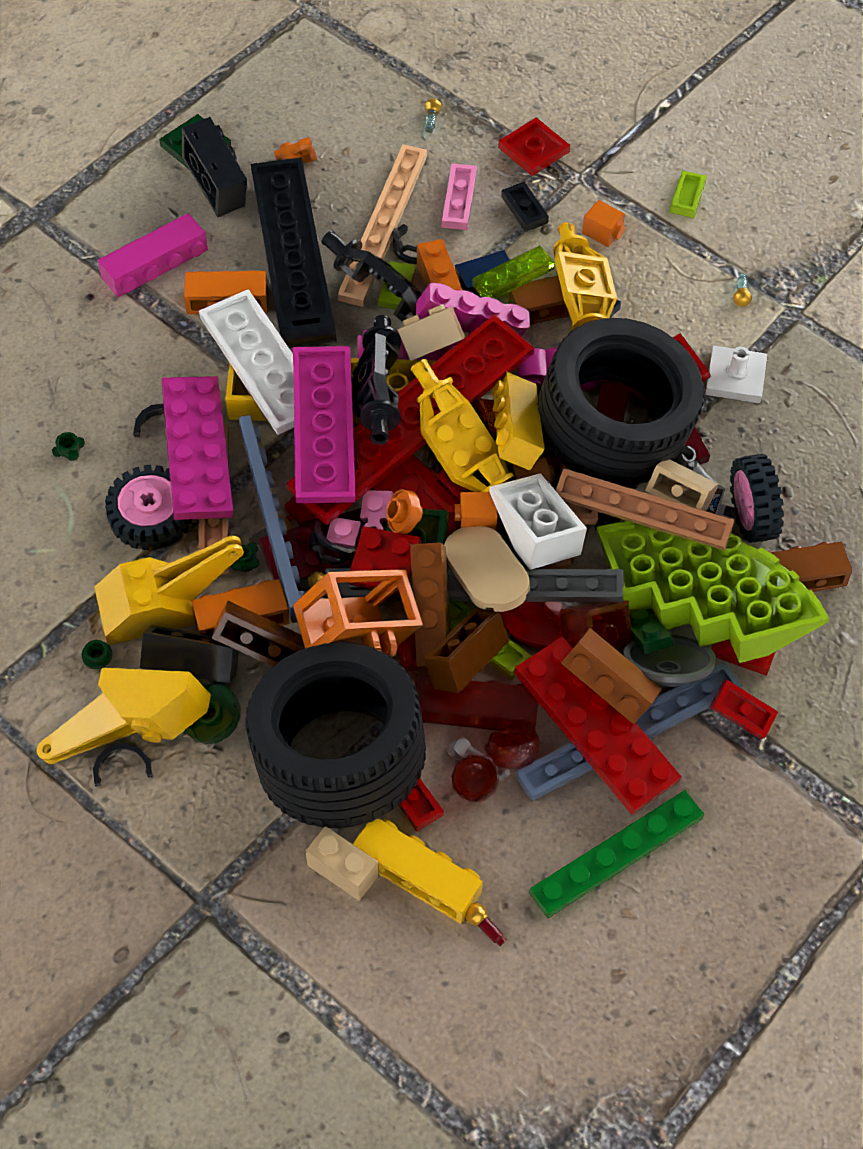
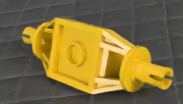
[553,222,617,331]
[410,359,514,492]

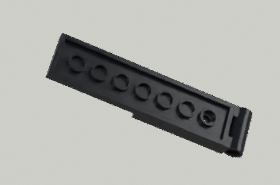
[251,157,337,349]

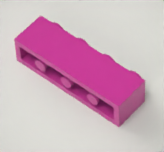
[97,213,208,297]

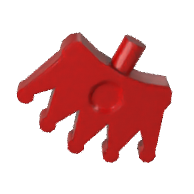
[285,496,318,526]

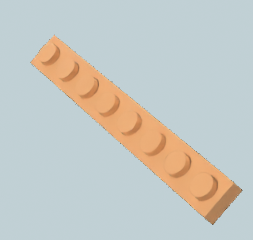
[337,144,427,307]

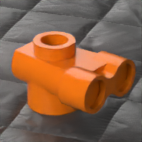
[274,137,317,163]

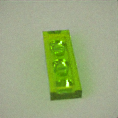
[472,245,555,299]

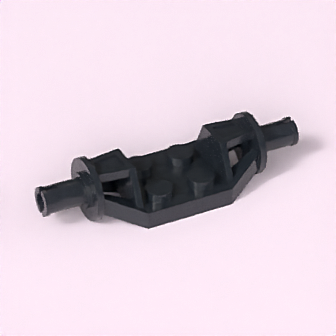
[321,230,423,321]
[351,315,401,445]

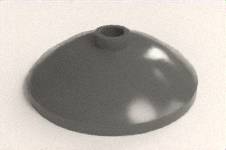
[623,635,716,687]

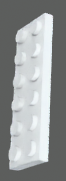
[199,289,294,435]

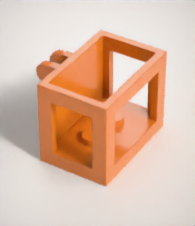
[293,570,423,657]

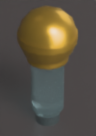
[424,98,442,133]
[733,274,752,307]

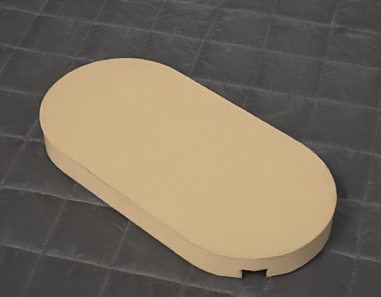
[444,526,530,612]

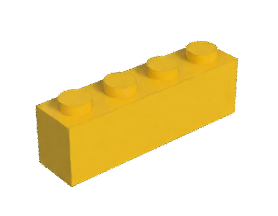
[491,372,544,471]
[353,818,483,924]

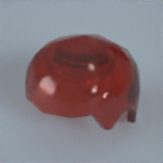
[451,754,500,802]

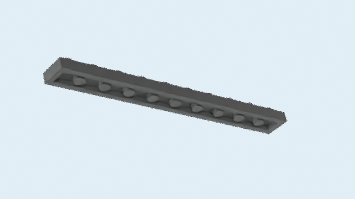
[323,568,624,602]

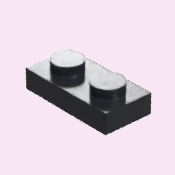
[501,182,549,232]

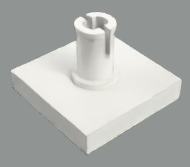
[705,345,767,403]

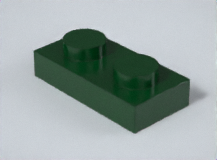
[621,609,673,654]

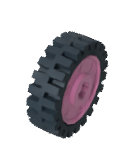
[730,454,784,543]
[105,465,193,550]

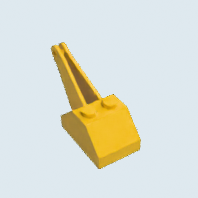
[94,536,244,645]
[37,668,211,764]

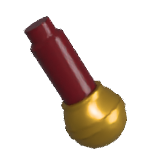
[465,903,507,946]

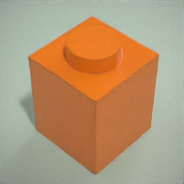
[582,200,625,247]
[454,492,497,531]

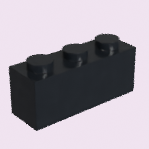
[139,625,239,685]

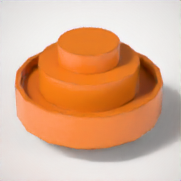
[386,489,423,534]

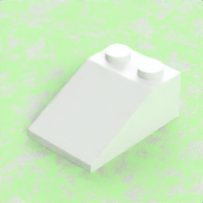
[489,473,587,570]

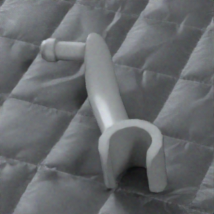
[447,739,510,781]

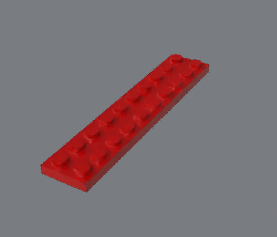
[286,314,534,526]

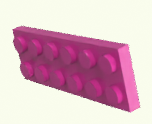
[293,346,356,503]
[162,376,233,520]

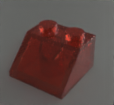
[560,600,632,655]

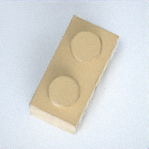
[397,304,465,361]
[645,459,719,511]
[305,826,378,901]

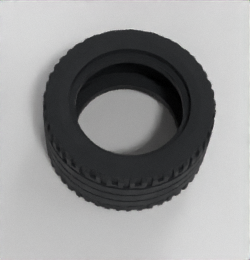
[537,318,705,485]
[245,642,426,828]

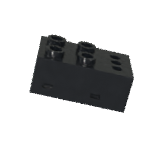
[182,117,247,217]

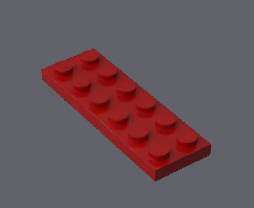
[513,636,682,815]

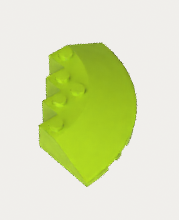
[596,521,829,663]

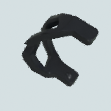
[393,224,417,264]
[133,403,164,437]
[309,519,357,565]
[93,743,153,787]

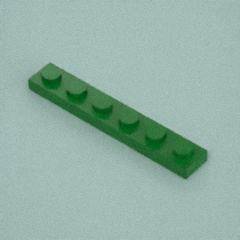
[529,790,704,919]

